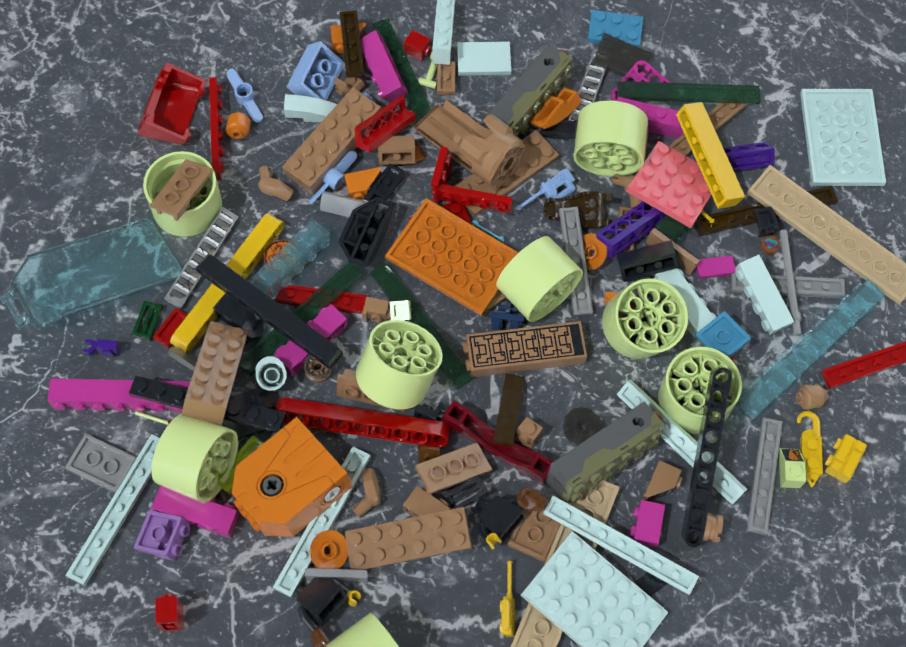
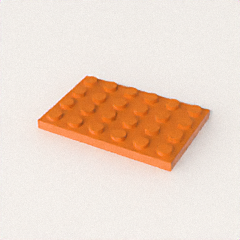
[385,198,518,316]

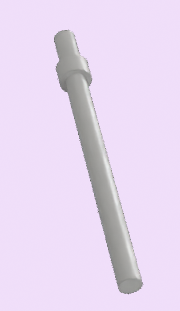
[780,230,802,336]

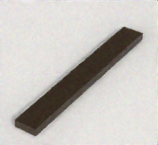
[694,186,838,237]

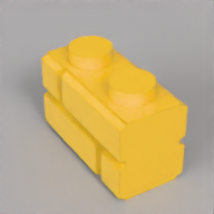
[825,434,867,483]

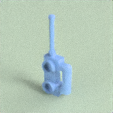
[517,168,576,210]

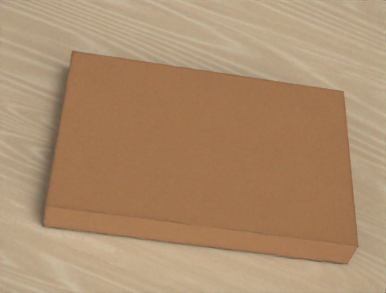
[507,494,561,562]

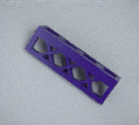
[723,141,775,171]
[596,201,665,259]

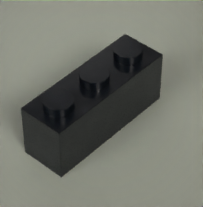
[616,240,679,282]

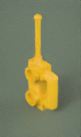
[500,560,515,637]

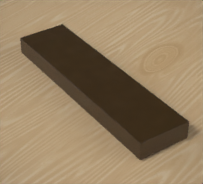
[339,11,364,77]
[493,373,525,447]

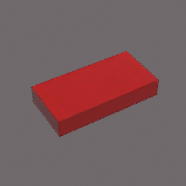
[153,308,187,349]

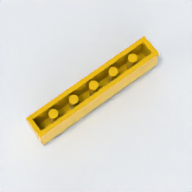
[676,102,745,209]

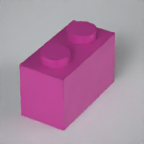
[629,500,665,549]

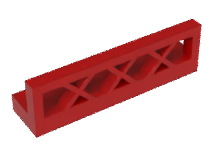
[354,95,416,152]

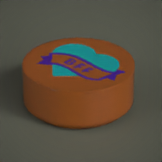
[760,236,780,255]

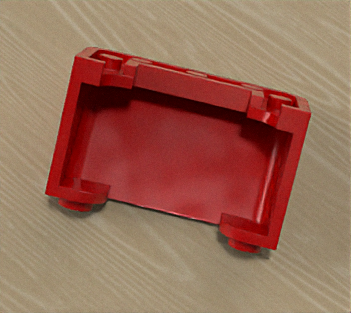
[137,62,207,145]

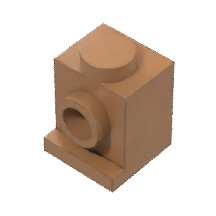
[362,297,391,323]
[514,417,543,450]

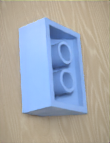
[287,41,344,101]

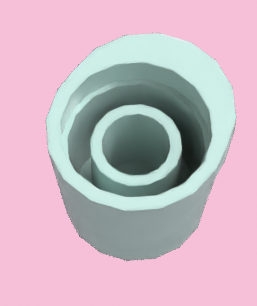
[256,356,286,391]

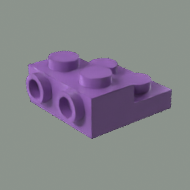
[134,510,190,561]

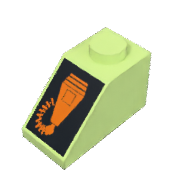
[779,448,806,488]

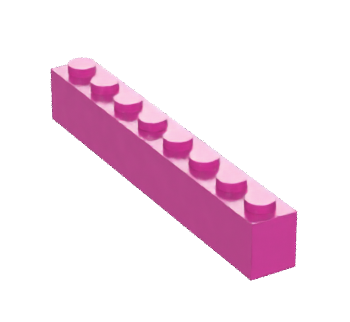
[47,379,191,412]

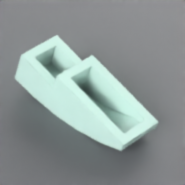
[284,94,337,122]

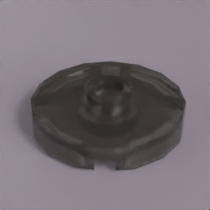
[562,407,602,446]

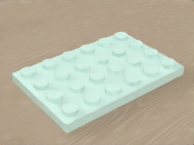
[800,89,886,186]
[521,531,668,647]

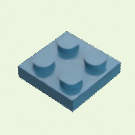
[695,311,751,358]

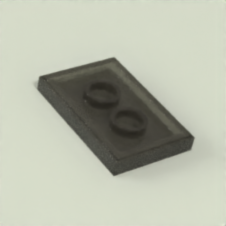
[592,33,652,84]

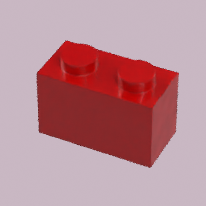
[155,594,184,632]

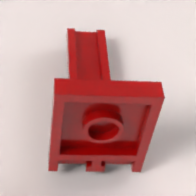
[431,146,512,213]

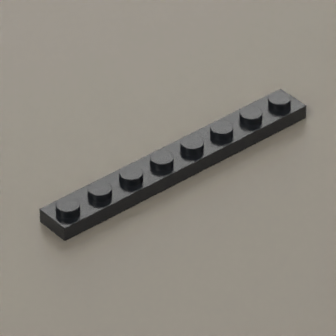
[129,375,286,433]

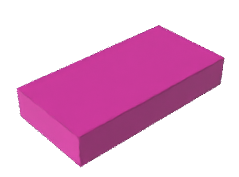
[696,255,736,279]

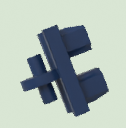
[489,300,524,330]

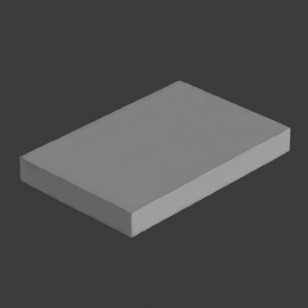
[65,433,137,493]

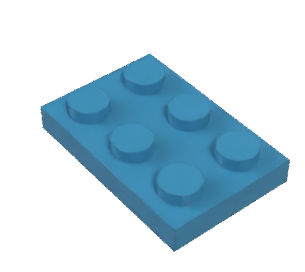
[587,10,643,49]

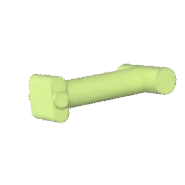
[418,53,438,89]

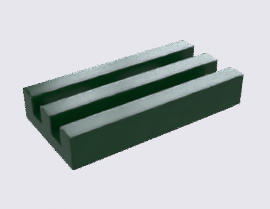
[132,301,163,342]

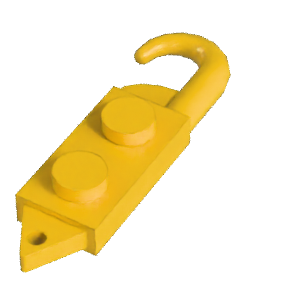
[797,411,823,488]

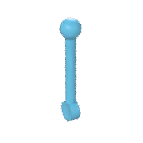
[471,220,505,243]

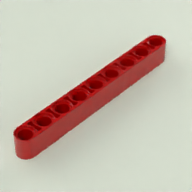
[275,397,450,448]

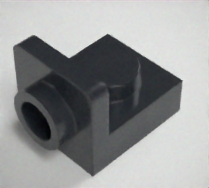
[753,206,779,238]
[414,401,446,421]

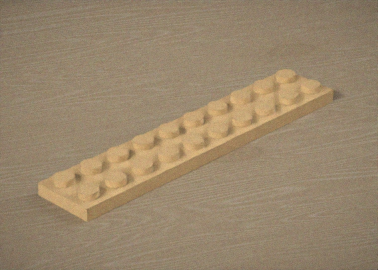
[747,165,906,304]
[511,480,620,647]

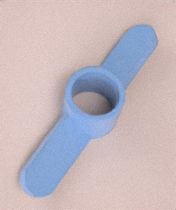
[227,69,263,122]
[308,150,357,204]

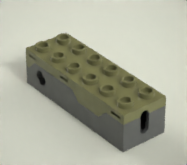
[484,44,573,138]
[546,402,665,504]

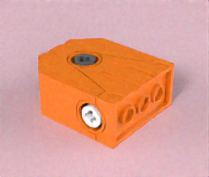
[232,417,353,537]

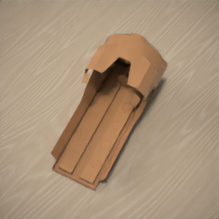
[414,100,526,190]

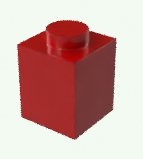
[404,30,432,61]

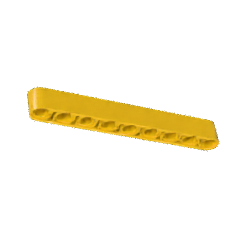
[170,213,284,353]

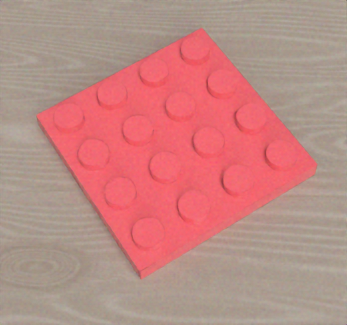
[626,141,711,228]

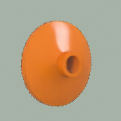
[582,233,608,271]
[310,530,348,569]

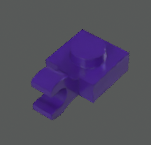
[83,339,120,357]

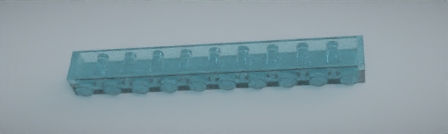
[735,279,885,422]

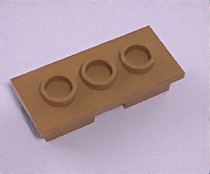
[150,159,213,221]
[336,368,405,412]
[415,443,492,495]

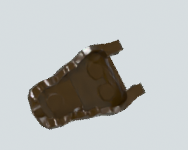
[543,191,613,228]

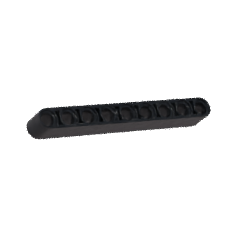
[195,254,344,369]
[681,367,732,547]

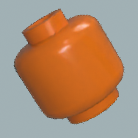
[226,112,251,139]

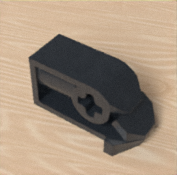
[213,294,264,344]

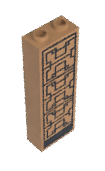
[463,321,587,377]

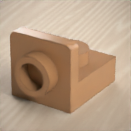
[334,77,365,96]

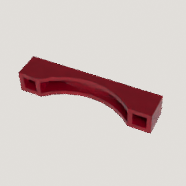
[442,400,553,486]

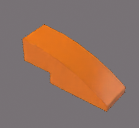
[530,88,582,129]

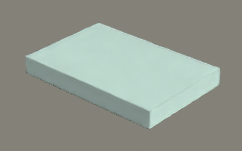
[457,42,511,76]

